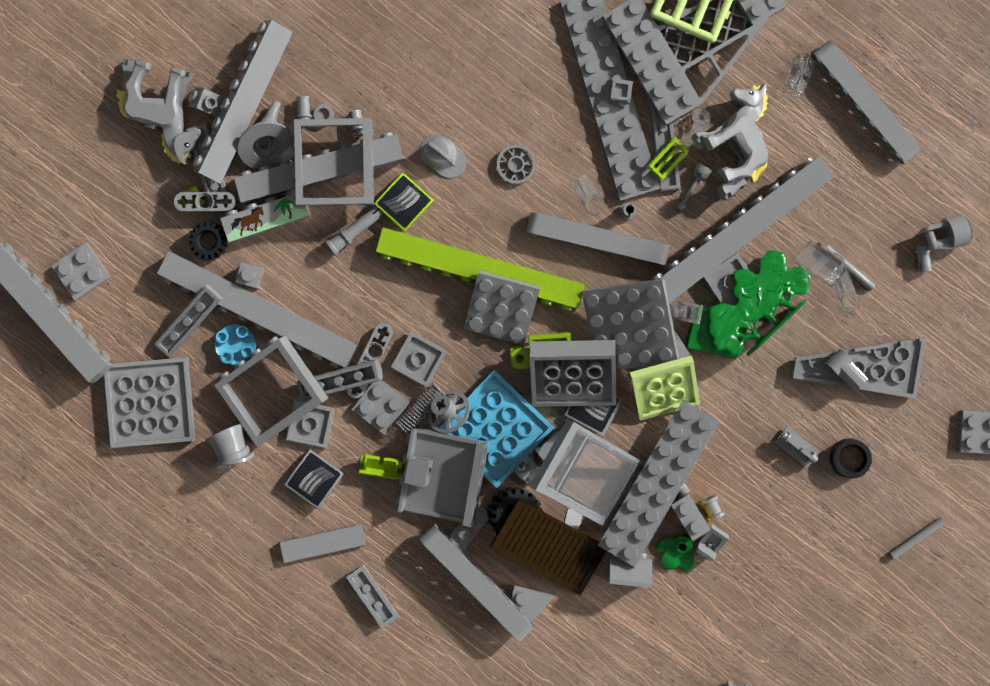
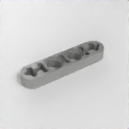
[347,323,393,398]

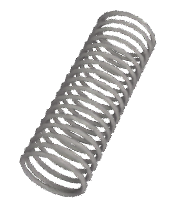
[395,382,446,434]

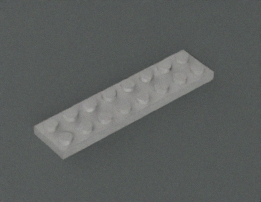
[598,400,720,567]

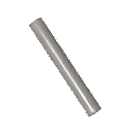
[823,245,875,291]
[889,517,945,560]

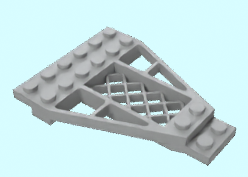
[602,0,787,126]

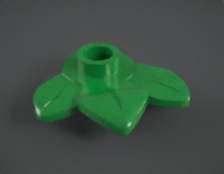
[656,535,694,572]

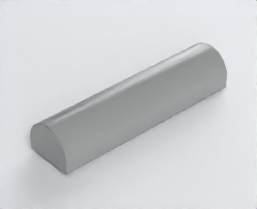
[296,359,383,401]

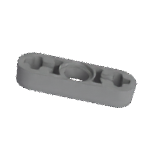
[174,192,237,212]

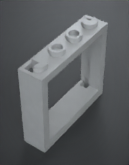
[290,118,374,207]
[214,336,328,447]

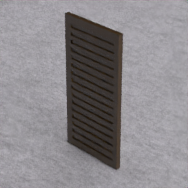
[489,498,606,596]

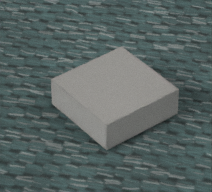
[609,79,633,103]

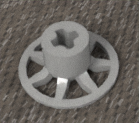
[428,390,470,433]

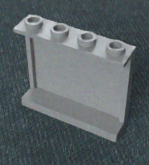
[396,427,489,527]

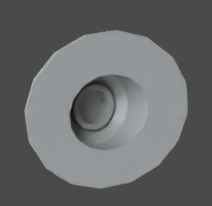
[238,101,295,170]

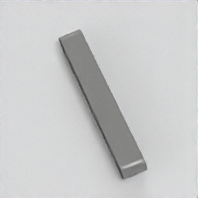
[812,41,920,165]
[526,212,670,266]
[419,524,536,642]

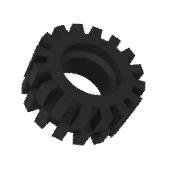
[188,222,228,260]

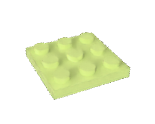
[630,356,700,421]

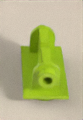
[359,454,403,480]

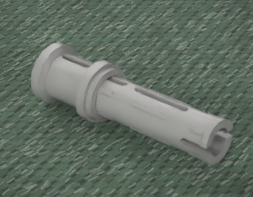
[325,205,384,256]

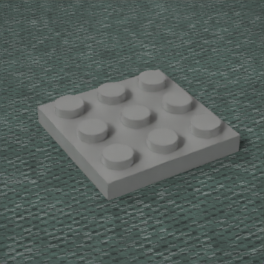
[464,270,540,345]

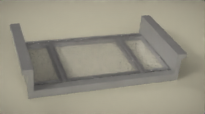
[527,418,646,528]

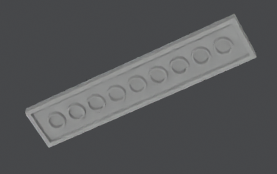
[560,0,660,201]

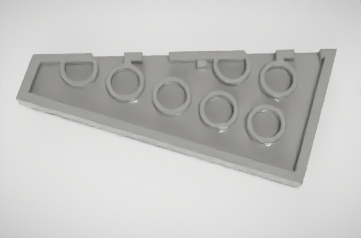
[791,337,927,399]

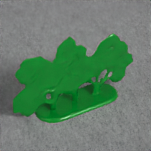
[709,250,811,356]

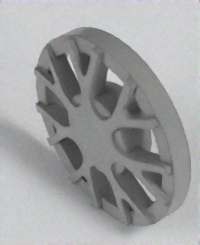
[497,145,536,184]

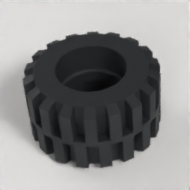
[487,487,543,533]

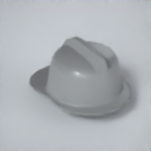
[420,134,467,178]

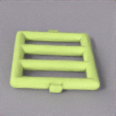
[650,0,733,43]

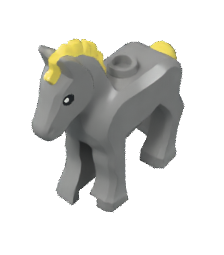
[116,59,202,165]
[691,84,768,200]

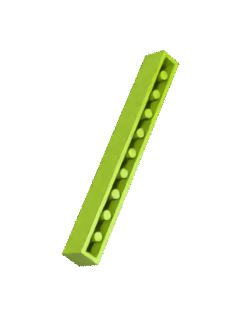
[376,228,585,312]

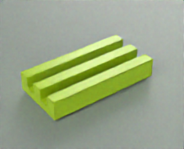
[646,137,690,182]

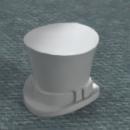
[206,424,254,470]

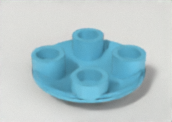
[214,324,256,366]

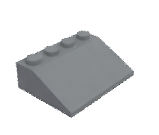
[530,340,616,407]

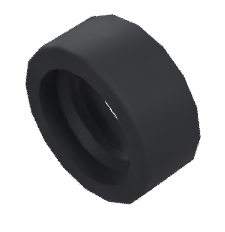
[830,438,872,479]

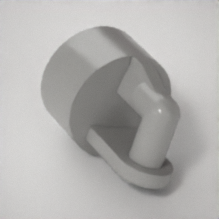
[920,214,972,250]

